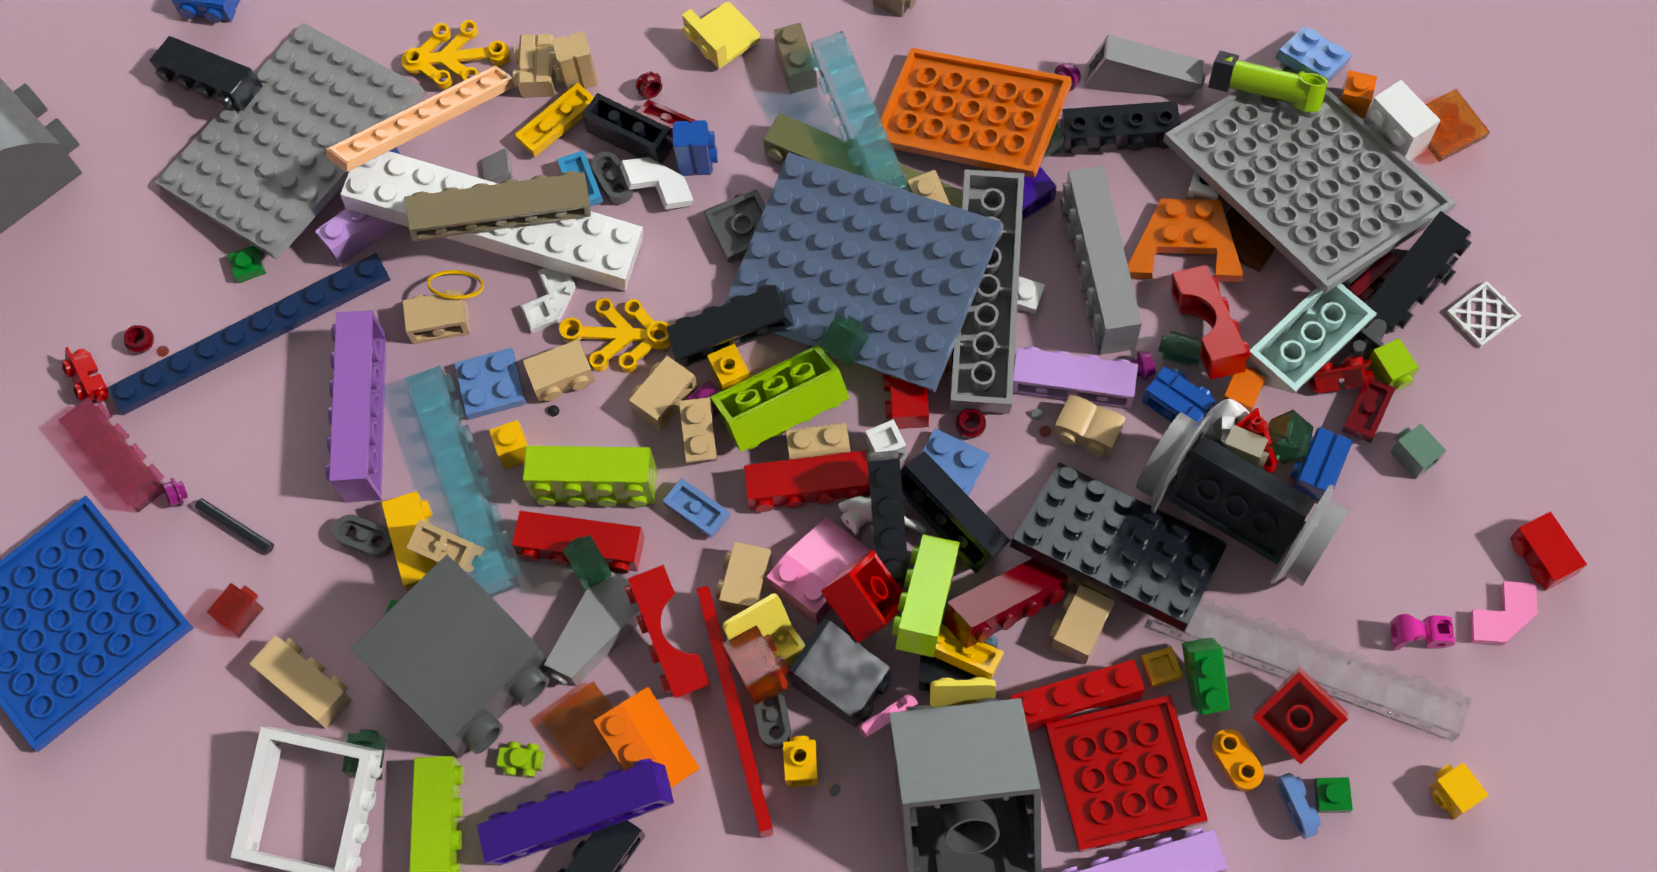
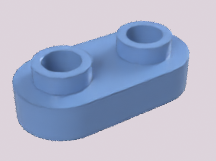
[1276,772,1321,839]

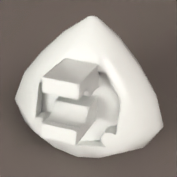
[1203,398,1250,445]

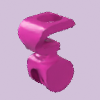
[1390,614,1455,651]

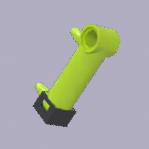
[1208,51,1328,112]

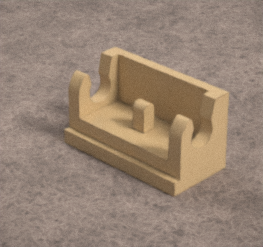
[406,519,485,572]

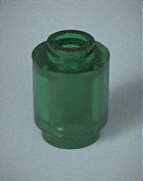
[1158,330,1201,367]

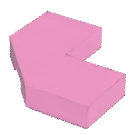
[1470,581,1538,645]
[858,693,918,738]

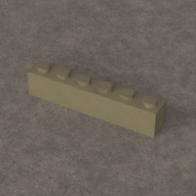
[404,171,591,242]

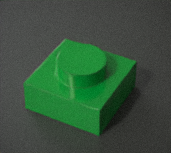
[228,246,266,283]
[1314,777,1353,813]

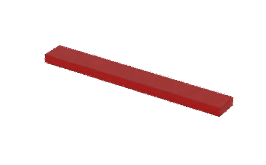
[697,586,774,838]

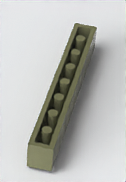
[763,113,962,208]

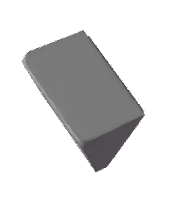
[482,148,513,184]

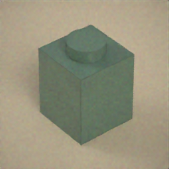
[1391,423,1446,479]

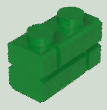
[1182,638,1231,715]

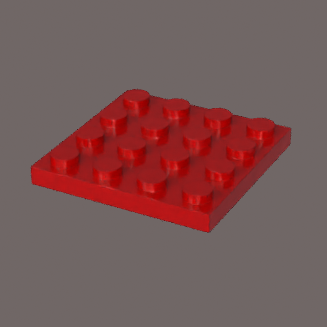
[1045,695,1208,852]

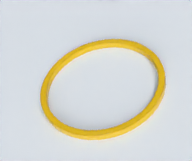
[427,270,484,299]

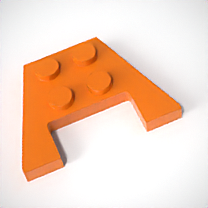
[1128,198,1243,282]

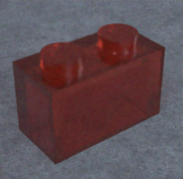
[723,625,790,705]

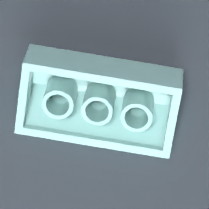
[1246,284,1377,393]

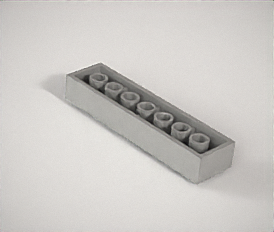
[949,169,1024,413]

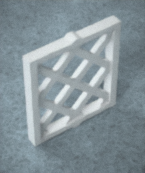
[1446,281,1521,348]

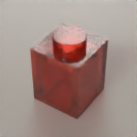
[206,583,264,638]

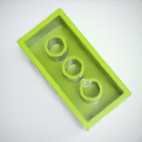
[710,345,850,452]
[523,446,657,507]

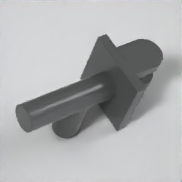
[1339,319,1387,364]

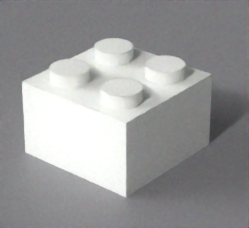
[1364,80,1440,161]

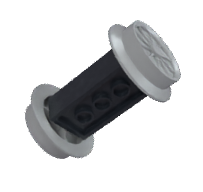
[1136,412,1349,586]

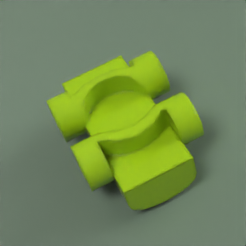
[497,742,545,778]

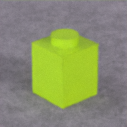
[1369,338,1419,390]

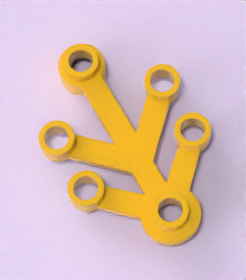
[401,20,511,89]
[559,298,671,373]

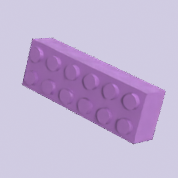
[325,310,387,503]

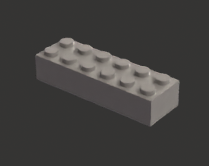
[1060,166,1142,355]

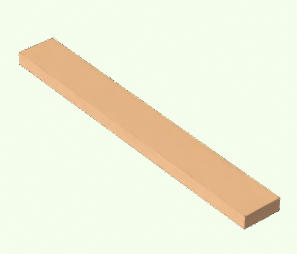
[326,66,514,172]

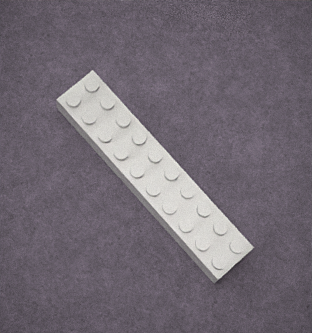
[340,151,643,292]

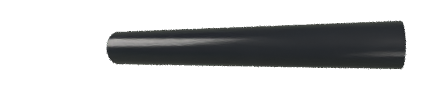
[195,498,274,554]

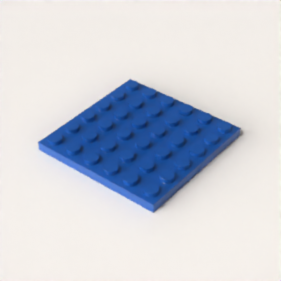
[0,495,194,752]

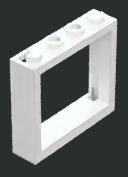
[231,727,383,872]

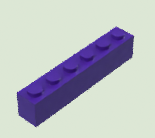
[477,759,674,866]

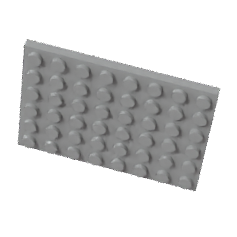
[155,23,426,260]
[1163,63,1456,294]

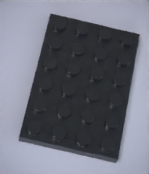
[1009,462,1228,632]

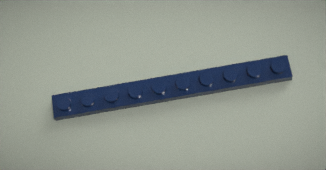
[108,253,391,415]

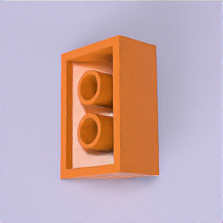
[593,687,700,788]

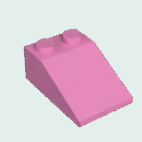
[766,517,871,625]

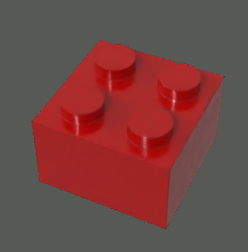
[821,549,903,643]
[1252,666,1348,765]

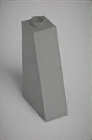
[1085,35,1206,99]
[544,567,641,687]

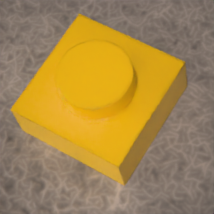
[1140,646,1183,688]

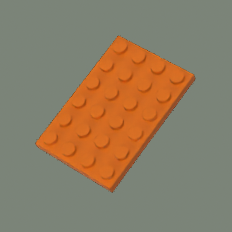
[872,47,1072,178]

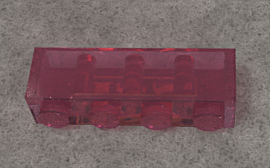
[59,398,164,512]

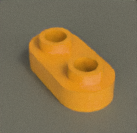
[1211,729,1264,792]

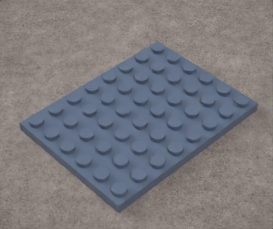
[724,152,1004,393]

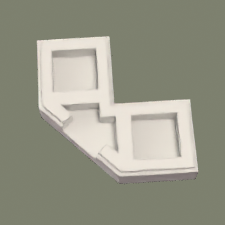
[620,157,694,210]
[520,268,576,334]

